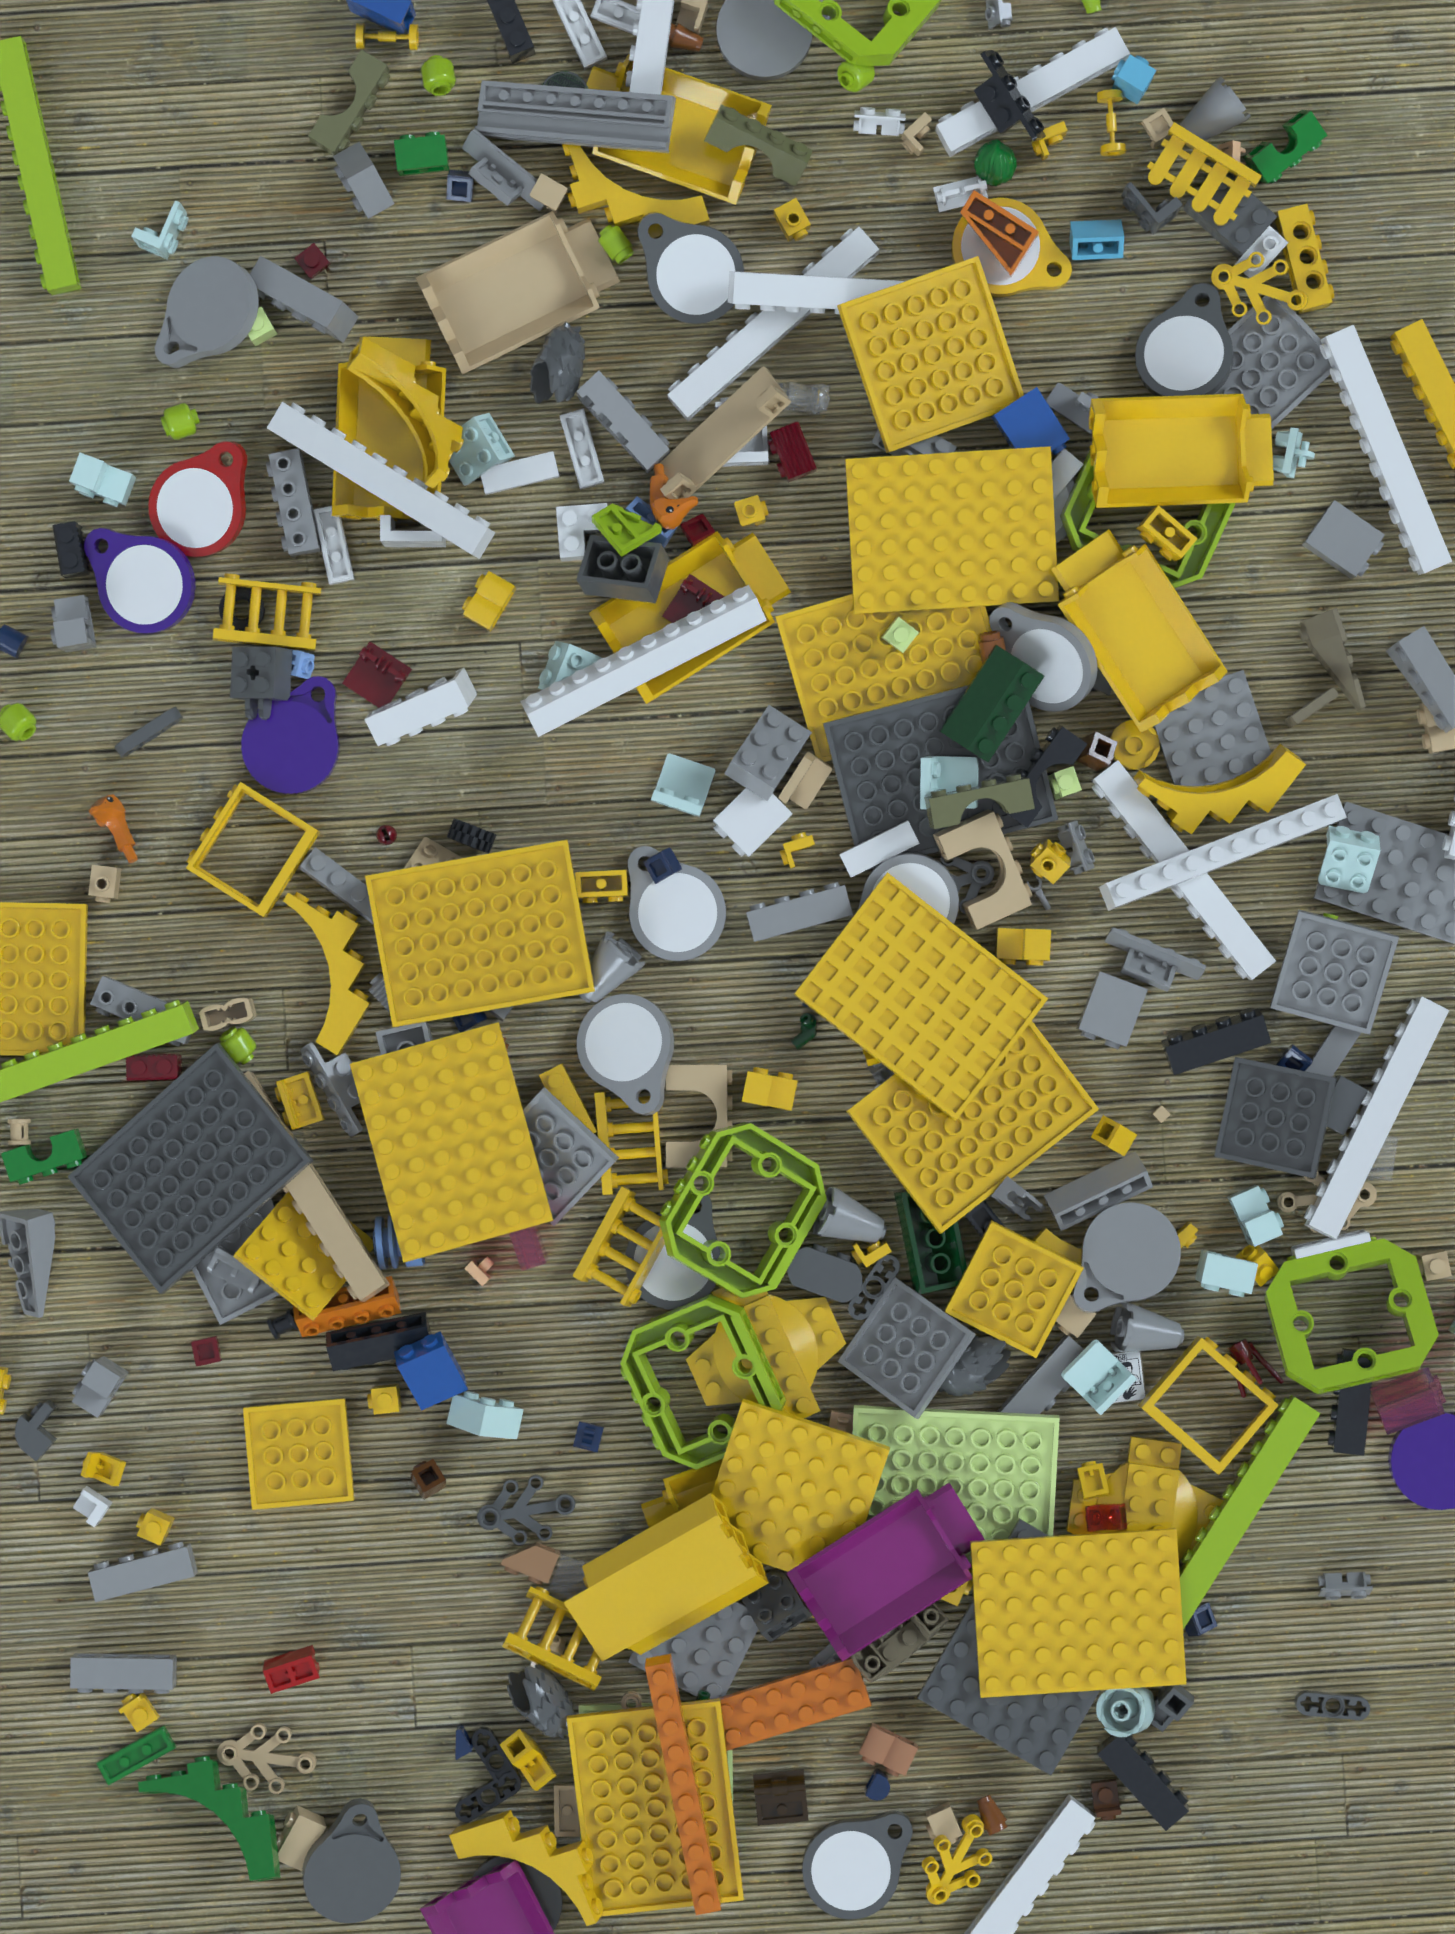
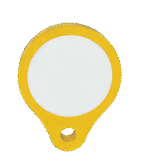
[951,198,1072,297]

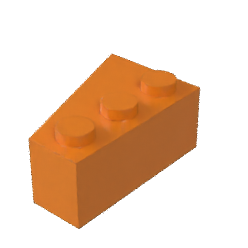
[960,190,1039,277]

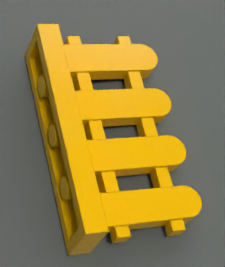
[1147,122,1261,226]

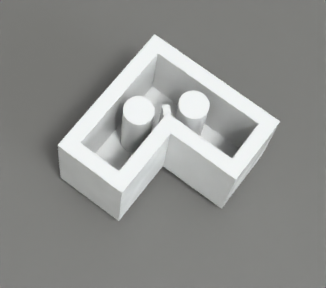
[556,503,608,562]

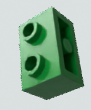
[394,132,450,176]

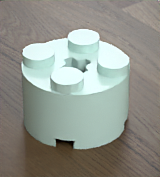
[1096,1687,1155,1737]

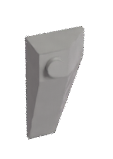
[0,1209,55,1318]

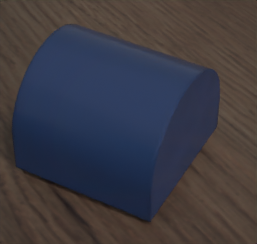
[0,624,29,659]
[1276,1044,1313,1071]
[864,1768,890,1801]

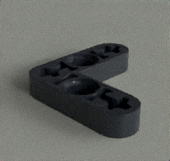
[455,1727,522,1822]

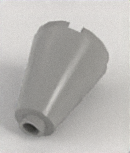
[1179,76,1251,141]
[579,931,645,1003]
[813,1187,887,1243]
[1110,1302,1184,1353]

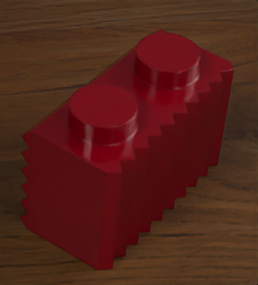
[767,421,817,483]
[126,1053,182,1081]

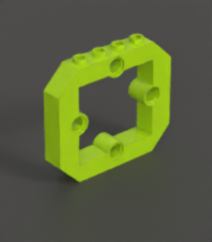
[774,0,941,66]
[1060,450,1236,588]
[659,1122,827,1298]
[1264,1237,1439,1394]
[620,1294,786,1470]

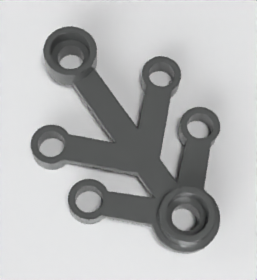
[941,856,994,914]
[477,1474,576,1546]

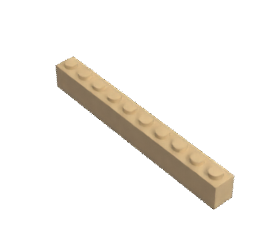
[244,1071,390,1302]

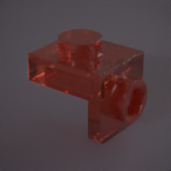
[1085,1503,1127,1532]

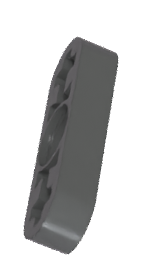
[115,707,183,758]
[848,1254,900,1320]
[1294,1690,1370,1720]

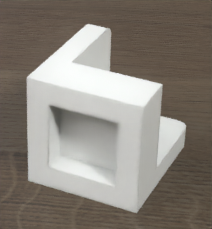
[73,1486,113,1527]

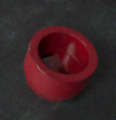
[376,825,397,845]

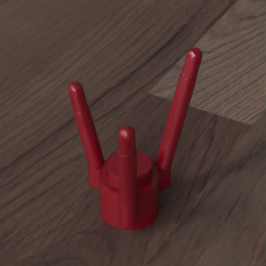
[1228,1339,1284,1398]

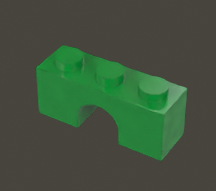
[1243,110,1328,184]
[1,1128,88,1185]

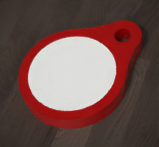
[148,441,247,557]

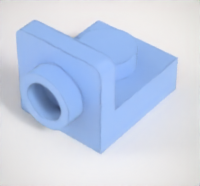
[279,647,315,679]

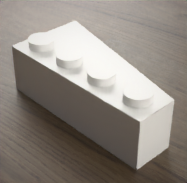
[364,667,477,746]

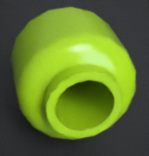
[421,55,456,96]
[837,60,875,92]
[160,403,200,440]
[0,703,36,741]
[219,1026,256,1065]

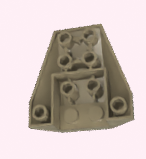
[851,1603,949,1683]

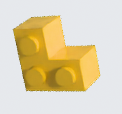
[995,928,1051,966]
[741,1067,798,1111]

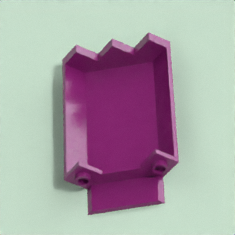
[787,1483,985,1662]
[420,1860,554,1934]

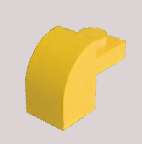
[499,1729,557,1791]

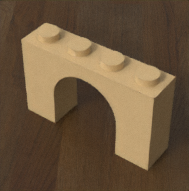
[933,810,1032,930]
[666,1064,732,1167]

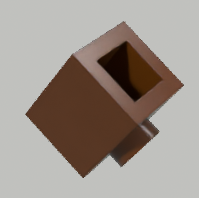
[1076,732,1118,771]
[411,1459,446,1500]

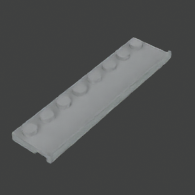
[475,80,676,153]

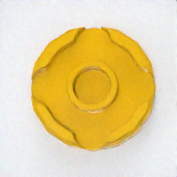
[1110,720,1160,770]

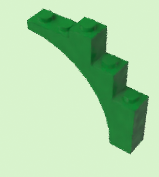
[138,1756,281,1882]

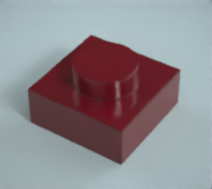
[294,243,331,280]
[681,513,715,546]
[191,1336,222,1367]

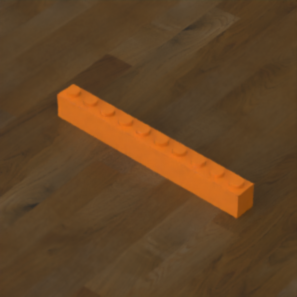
[645,1654,721,1915]

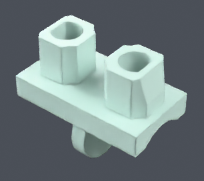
[1273,427,1315,478]

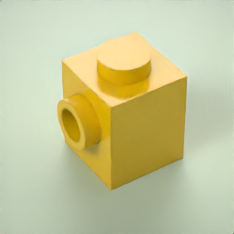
[774,198,811,242]
[1091,1115,1137,1157]
[367,1383,402,1415]
[136,1508,175,1546]

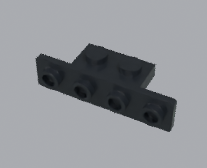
[973,50,1046,141]

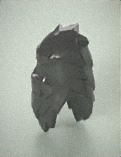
[530,322,585,404]
[938,1336,1011,1396]
[507,1665,576,1739]

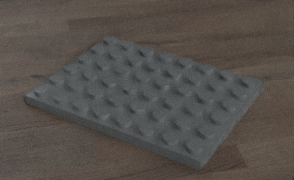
[823,684,1058,871]
[67,1043,314,1294]
[917,1518,1100,1775]

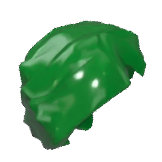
[974,139,1017,187]

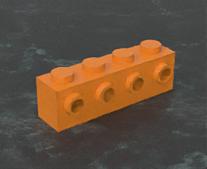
[293,1276,401,1337]

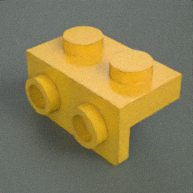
[274,1071,325,1130]

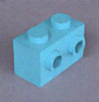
[1111,54,1156,105]
[1069,219,1124,260]

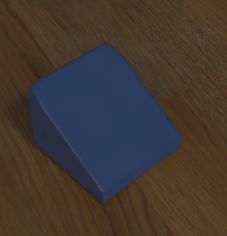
[446,170,474,202]
[643,847,682,884]
[452,1011,487,1033]
[1185,1602,1218,1636]
[455,1724,473,1760]

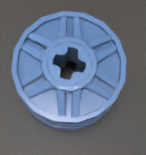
[373,1216,425,1270]

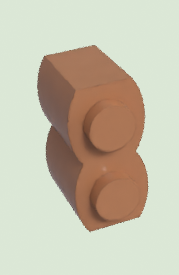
[859,1722,918,1777]

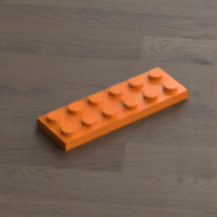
[716,1657,872,1751]

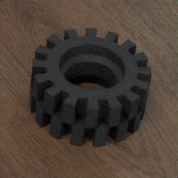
[447,818,496,854]

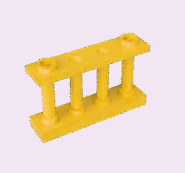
[213,573,321,651]
[594,1092,669,1195]
[573,1186,665,1307]
[502,1586,602,1691]

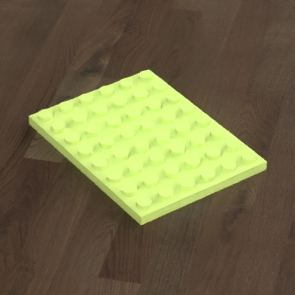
[852,1405,1060,1562]

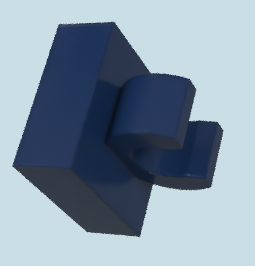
[573,1421,604,1453]

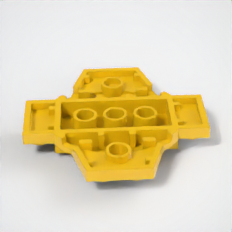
[686,1272,846,1418]
[1066,1436,1223,1560]

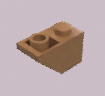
[500,1542,561,1585]

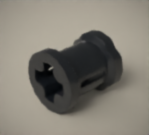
[267,1308,298,1340]

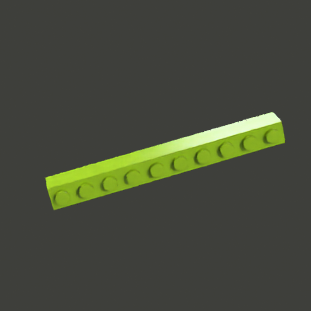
[0,36,82,296]
[0,999,199,1103]
[1179,1395,1321,1629]

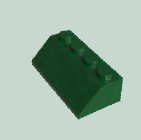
[940,645,1045,762]
[894,1190,967,1294]

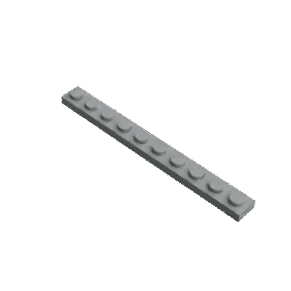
[299,847,514,1022]

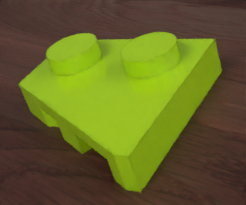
[592,503,662,557]

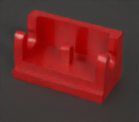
[263,1645,320,1694]

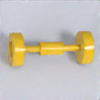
[355,23,419,50]
[1097,89,1126,156]

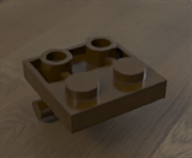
[753,1768,809,1826]

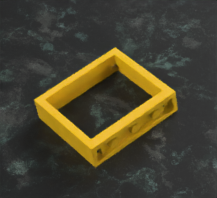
[186,782,321,918]
[1138,1336,1279,1475]

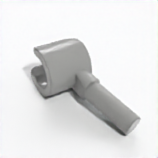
[1027,876,1051,911]

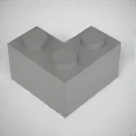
[333,142,395,219]
[50,595,97,653]
[72,1356,129,1418]

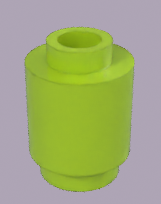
[598,225,634,264]

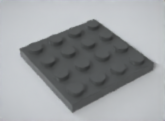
[1214,1057,1337,1179]

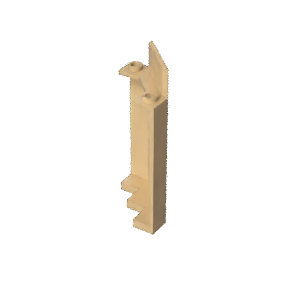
[415,211,620,375]

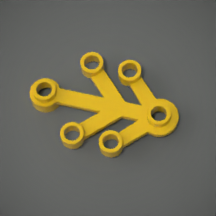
[1211,252,1308,325]
[922,1814,992,1905]

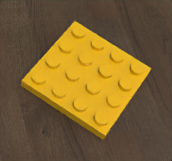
[233,1191,374,1321]
[945,1220,1084,1358]
[243,1398,355,1510]

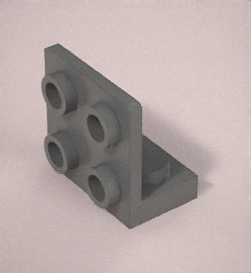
[1121,182,1183,235]
[741,1568,812,1643]

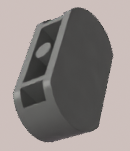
[787,1243,862,1303]

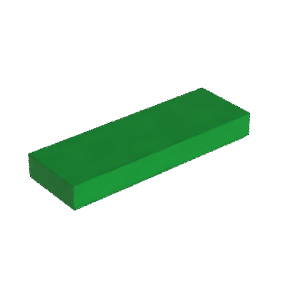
[96,1725,176,1786]

